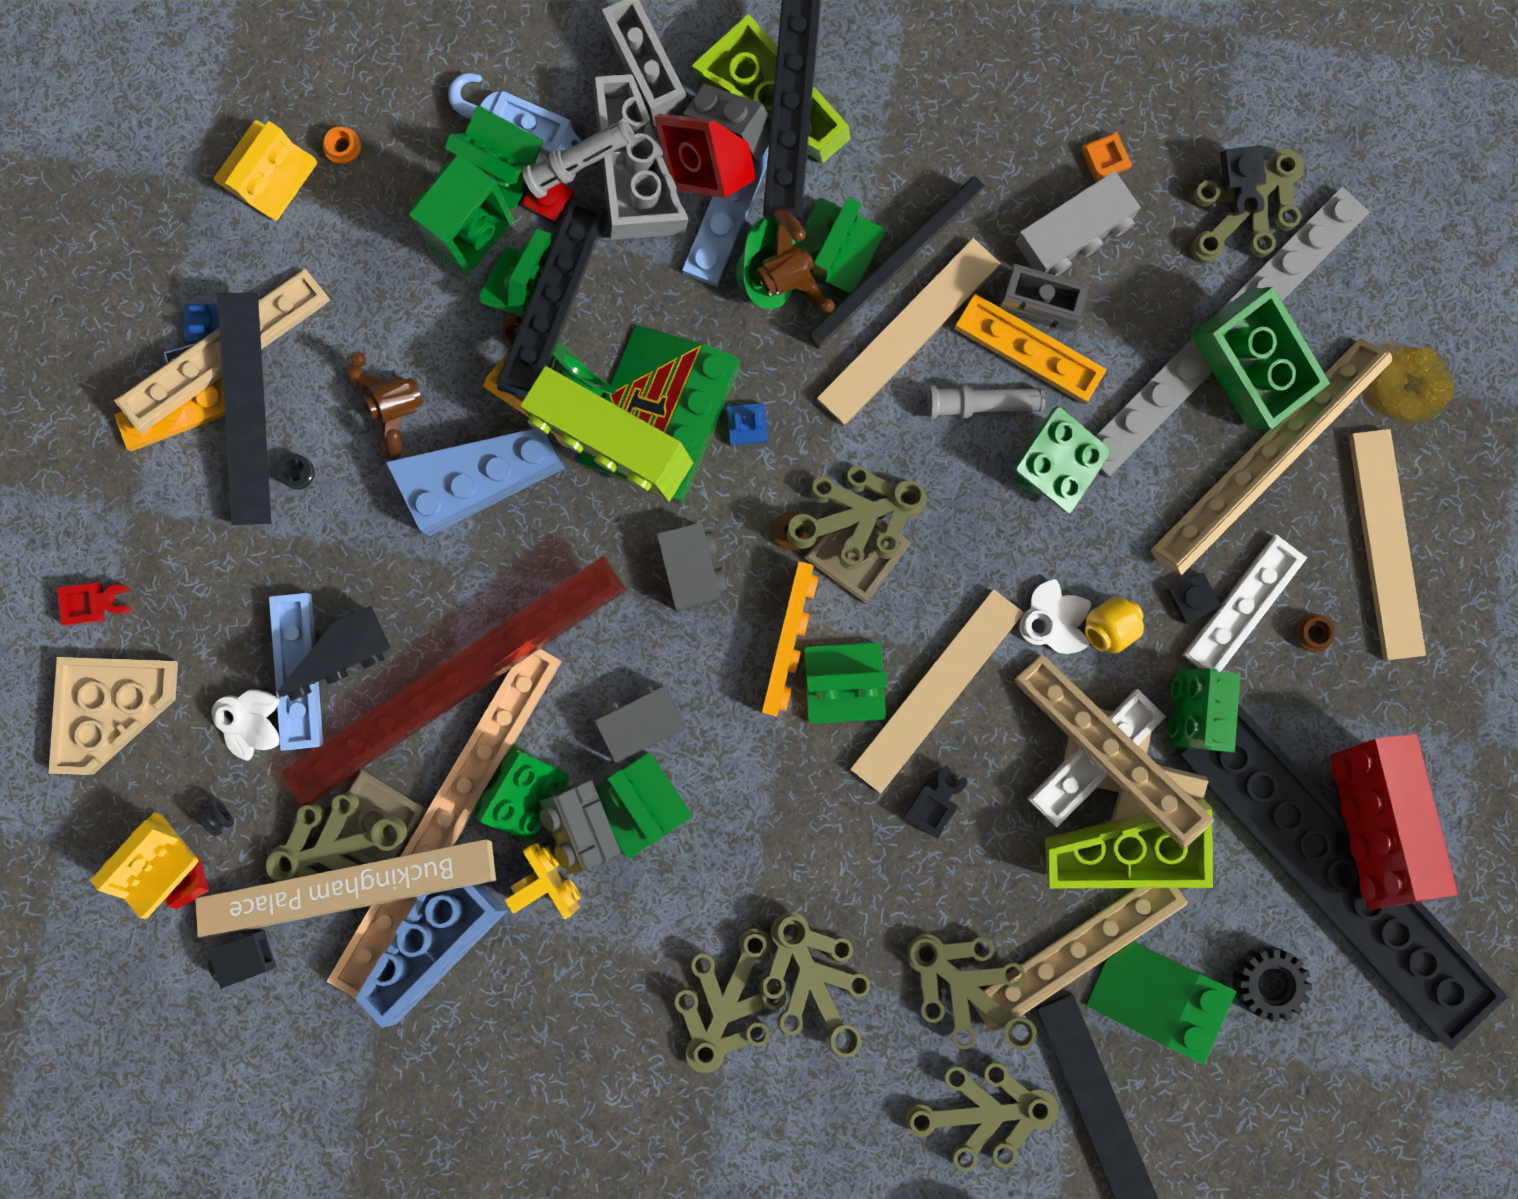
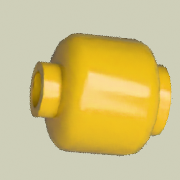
[1085,596,1144,654]

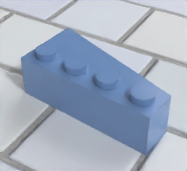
[386,428,565,536]
[355,883,508,1028]

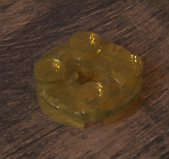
[1372,347,1455,424]

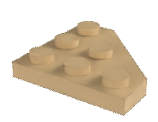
[49,657,178,775]

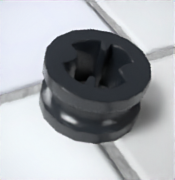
[276,453,315,490]
[196,797,234,837]

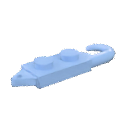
[448,73,582,155]

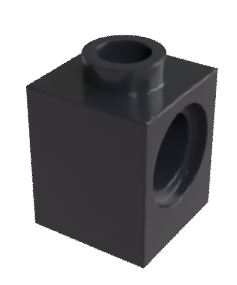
[208,930,277,989]

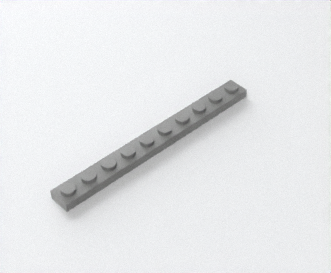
[1095,186,1370,478]

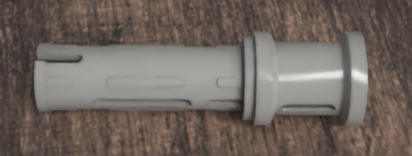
[522,118,635,198]
[927,385,1045,419]

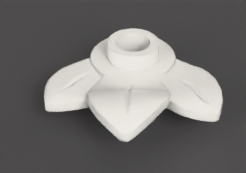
[1019,579,1091,654]
[211,689,280,761]

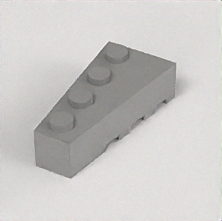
[594,74,689,240]

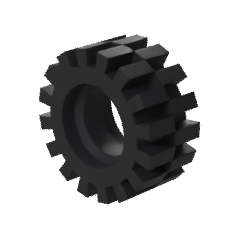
[1232,946,1312,1022]

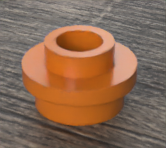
[323,127,361,165]

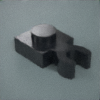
[1220,145,1266,216]
[904,766,967,839]

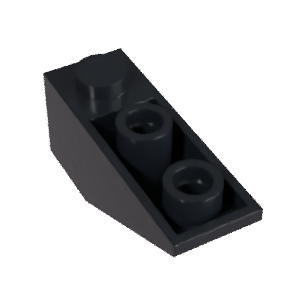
[276,606,391,702]

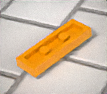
[114,377,225,451]

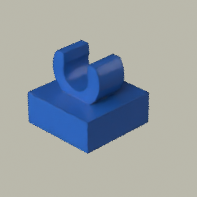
[184,304,220,344]
[727,403,768,446]

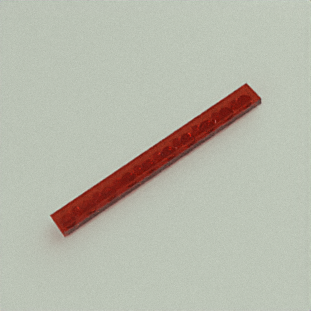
[282,556,627,805]

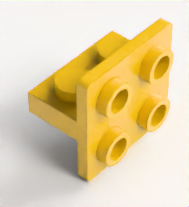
[214,120,317,221]
[90,812,198,919]
[505,842,581,919]

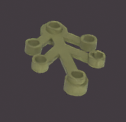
[1190,148,1304,264]
[787,466,927,570]
[266,792,407,882]
[759,912,870,1058]
[674,926,786,1073]
[907,934,1037,1050]
[904,1060,1059,1172]

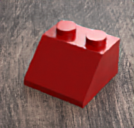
[654,113,756,198]

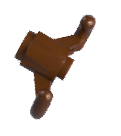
[756,207,835,313]
[346,351,422,461]

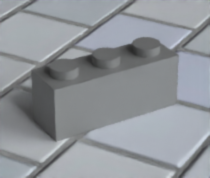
[602,0,687,127]
[1015,171,1141,276]

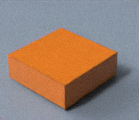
[1081,132,1132,182]

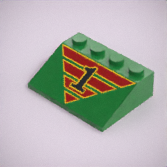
[577,325,740,506]

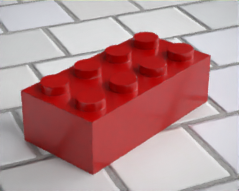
[1330,734,1458,910]

